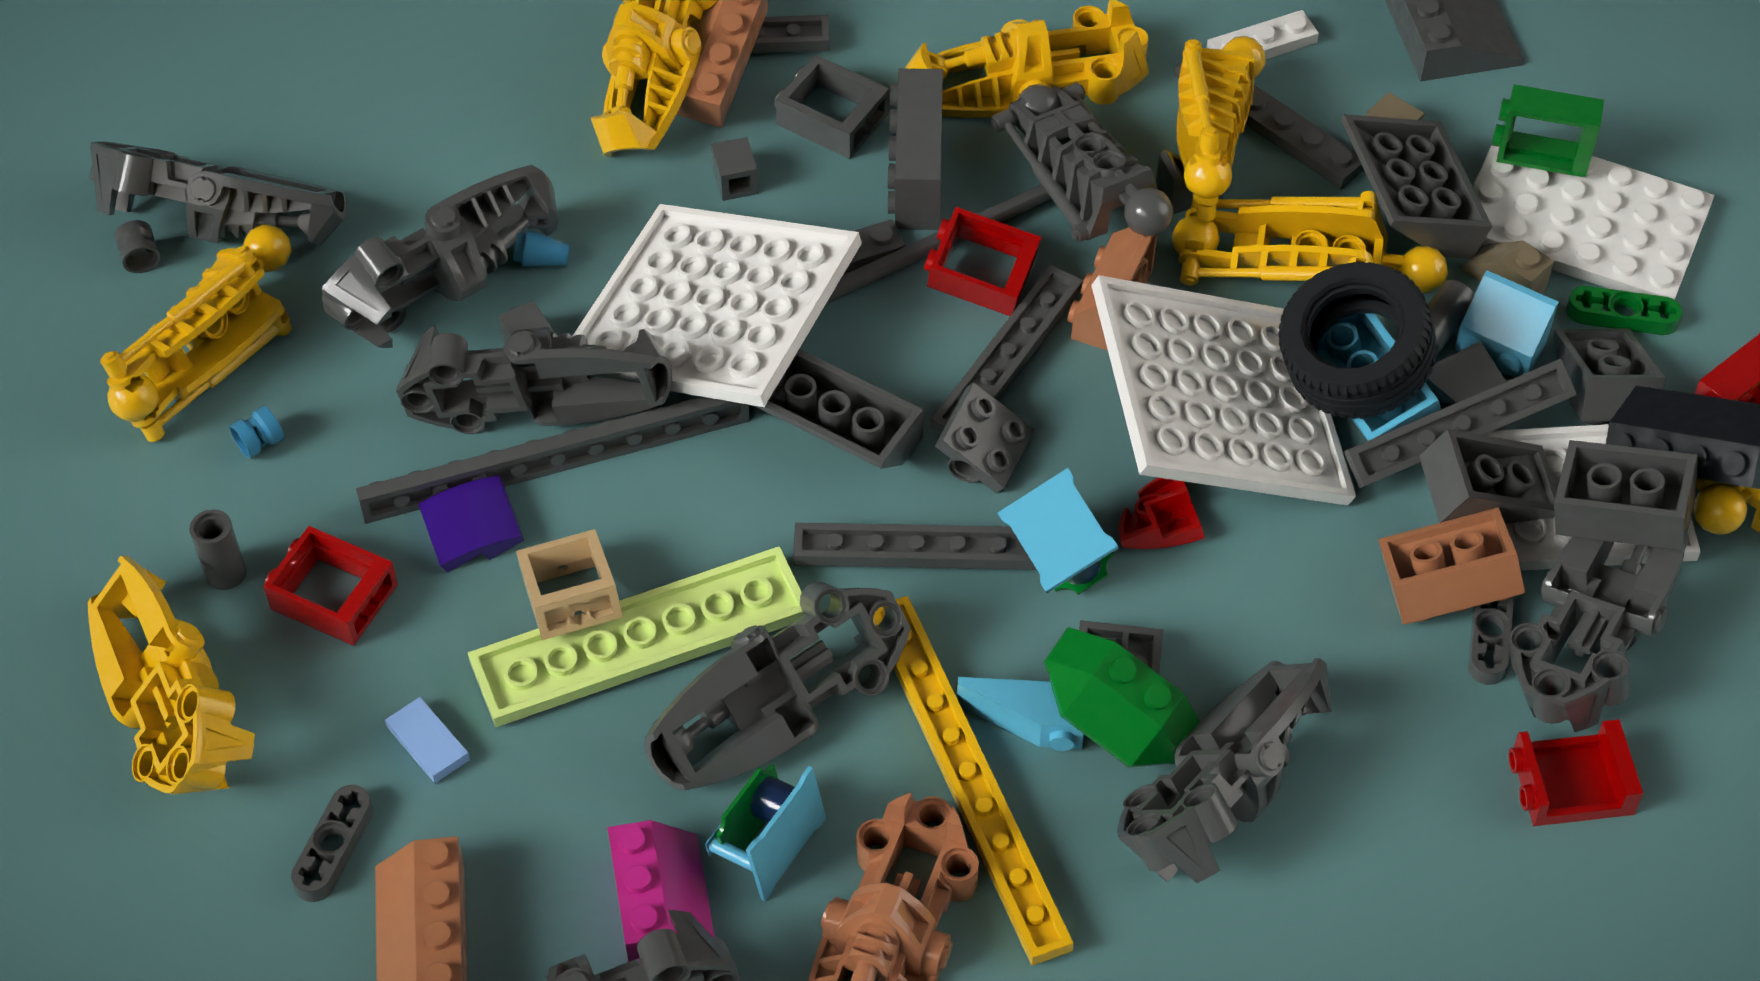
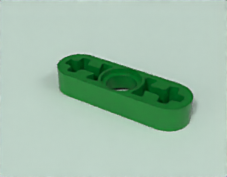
[1566,286,1682,335]

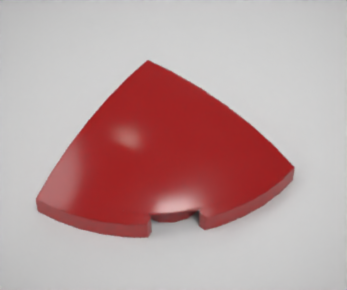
[1119,477,1205,549]

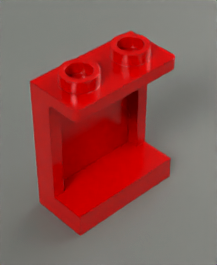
[1508,719,1643,827]

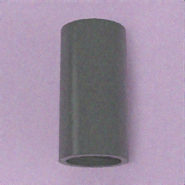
[1428,280,1474,358]
[189,509,246,590]

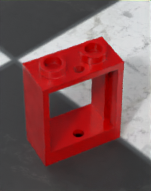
[923,207,1041,316]
[1694,333,1760,404]
[263,526,398,646]

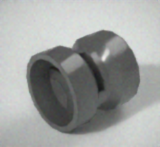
[114,220,161,273]

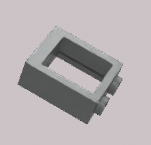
[774,55,889,159]

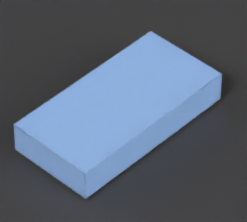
[385,697,470,784]

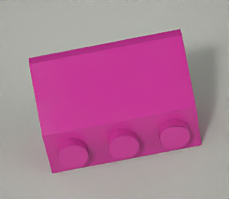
[607,820,715,962]

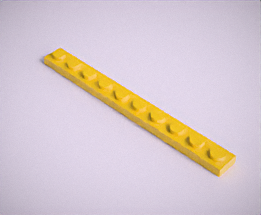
[873,595,1074,966]

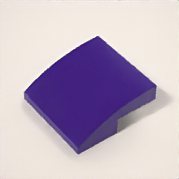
[418,475,524,573]

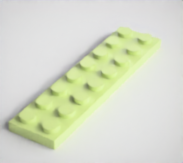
[468,546,805,727]

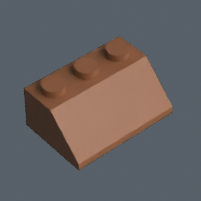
[1068,227,1157,351]
[1378,507,1525,625]

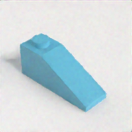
[957,677,1083,751]

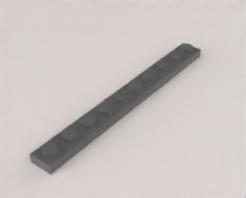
[356,397,750,524]

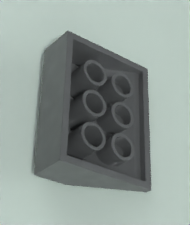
[1385,0,1524,82]
[1341,114,1493,259]

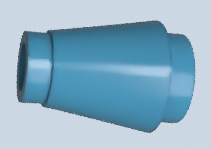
[513,229,570,267]

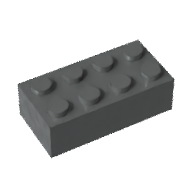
[888,68,943,230]

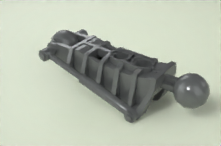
[991,83,1173,242]

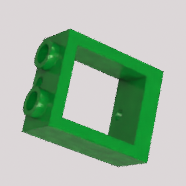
[1492,84,1604,178]

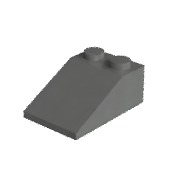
[1553,328,1666,425]
[1419,429,1557,524]

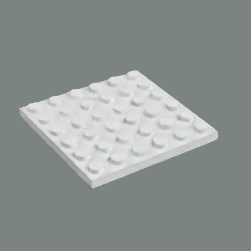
[572,204,862,407]
[1091,275,1356,506]

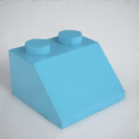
[1454,270,1559,378]

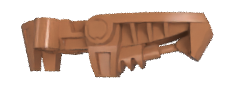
[809,792,979,981]

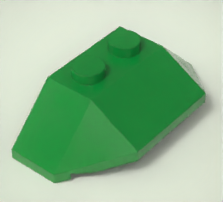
[1044,627,1200,768]

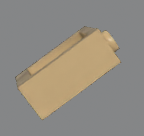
[516,529,623,640]

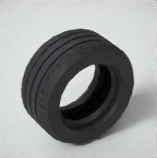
[1278,262,1437,419]

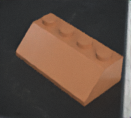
[676,0,768,128]
[375,836,468,981]

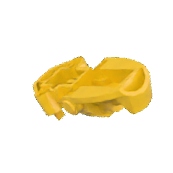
[591,0,718,157]
[905,0,1149,118]
[87,556,255,794]

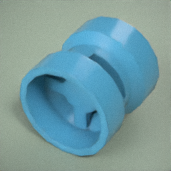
[229,405,284,459]

